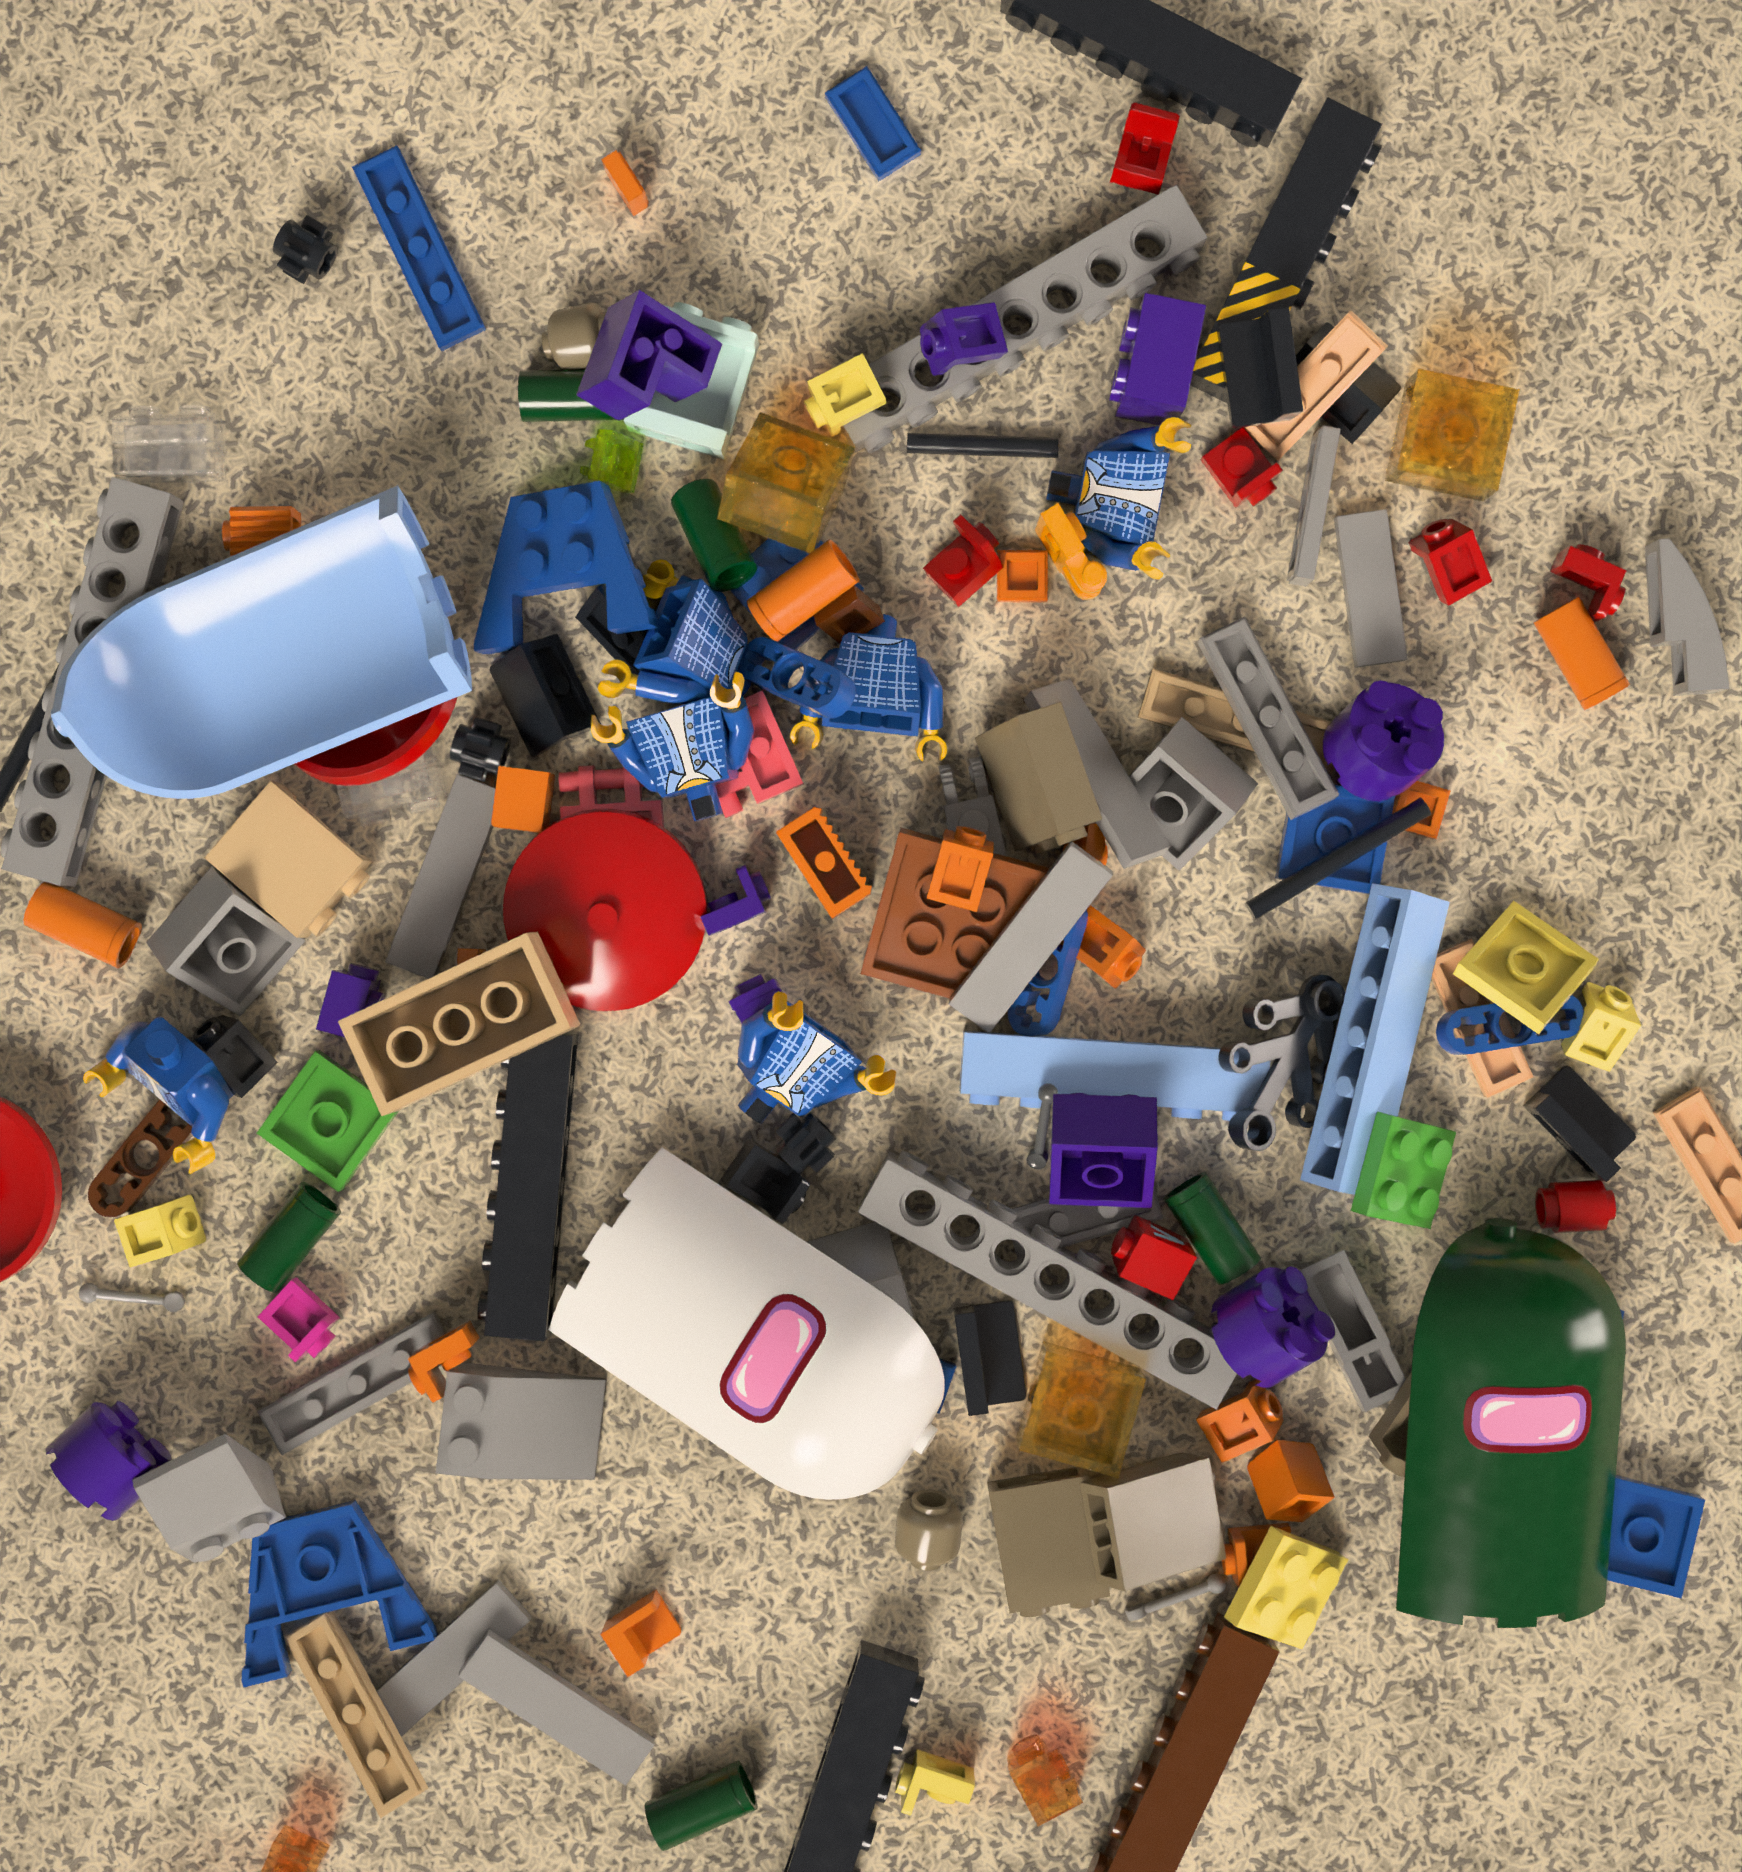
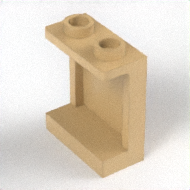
[204,781,373,938]

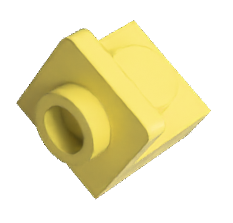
[804,353,886,437]
[1561,982,1641,1072]
[114,1195,206,1267]
[894,1749,975,1816]

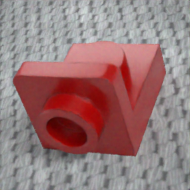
[1200,427,1283,508]
[923,514,1004,608]
[1408,519,1492,606]

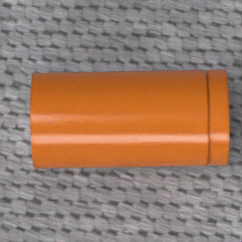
[747,539,860,642]
[1533,597,1630,710]
[24,882,142,968]

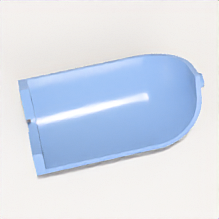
[51,485,472,799]

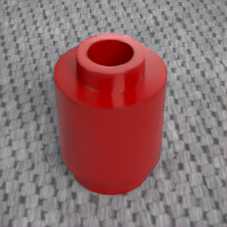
[1535,1180,1616,1233]

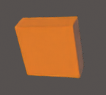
[601,150,649,216]
[997,550,1048,602]
[1392,781,1451,840]

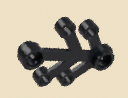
[1218,974,1345,1151]

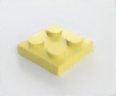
[1453,901,1599,1034]
[1224,1526,1349,1649]

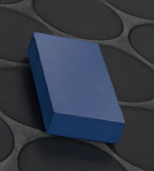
[825,66,921,182]

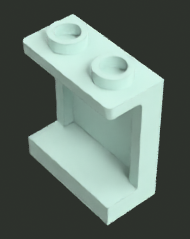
[624,302,759,460]

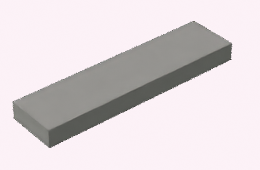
[1197,617,1339,820]
[1024,679,1171,869]
[385,774,496,979]
[948,842,1113,1033]
[257,1311,447,1455]
[376,1579,532,1737]
[458,1629,655,1786]

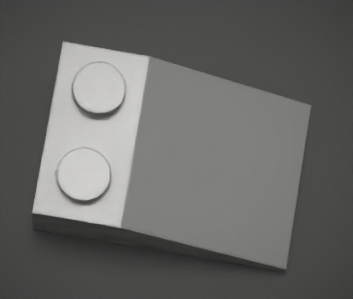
[436,1362,606,1480]

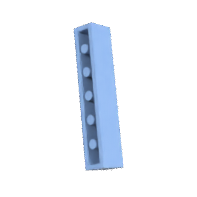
[1300,883,1450,1195]
[959,1031,1271,1121]

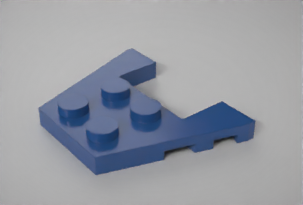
[474,481,658,654]
[241,1500,438,1688]

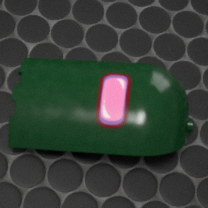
[1396,1218,1626,1628]

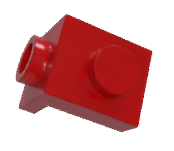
[1110,103,1180,195]
[1550,544,1627,623]

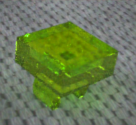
[579,429,644,493]

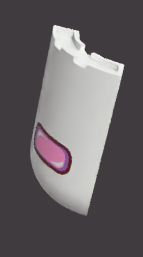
[548,1147,945,1500]

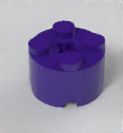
[1323,680,1444,802]
[1211,1266,1335,1388]
[45,1401,172,1521]

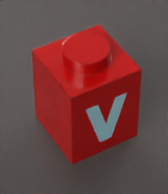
[1111,1215,1197,1300]

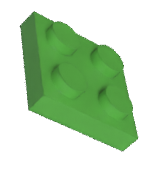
[256,1050,400,1192]
[1351,1111,1456,1229]

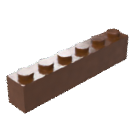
[1087,1613,1280,1872]

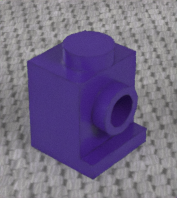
[316,963,385,1037]

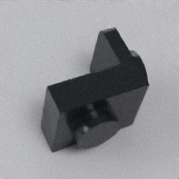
[720,1138,810,1224]

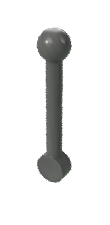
[1027,1083,1058,1170]

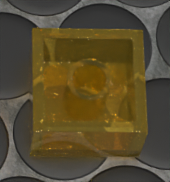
[1385,368,1520,502]
[717,412,855,553]
[1016,1341,1146,1478]

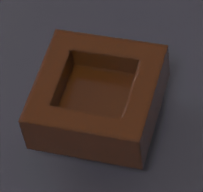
[813,585,885,644]

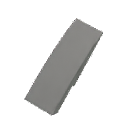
[1645,538,1730,696]
[1300,1250,1406,1412]

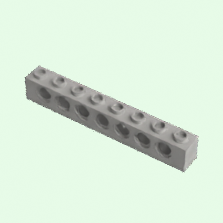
[840,184,1207,453]
[1,477,184,887]
[858,1151,1237,1410]

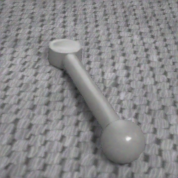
[79,1283,185,1312]
[1125,1574,1227,1621]

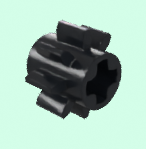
[273,215,338,284]
[450,717,511,782]
[774,1112,837,1174]

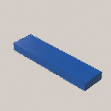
[352,145,487,351]

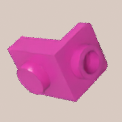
[257,1277,340,1363]

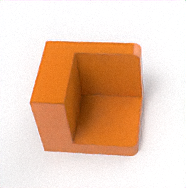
[491,766,555,834]
[1247,1440,1335,1522]
[600,1589,681,1677]

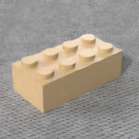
[338,932,581,1116]

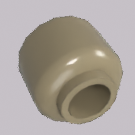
[542,303,607,370]
[895,1490,963,1571]

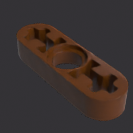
[88,1100,193,1217]

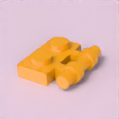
[1035,503,1107,600]

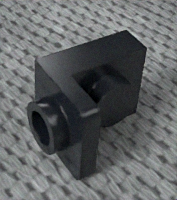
[192,1015,278,1098]

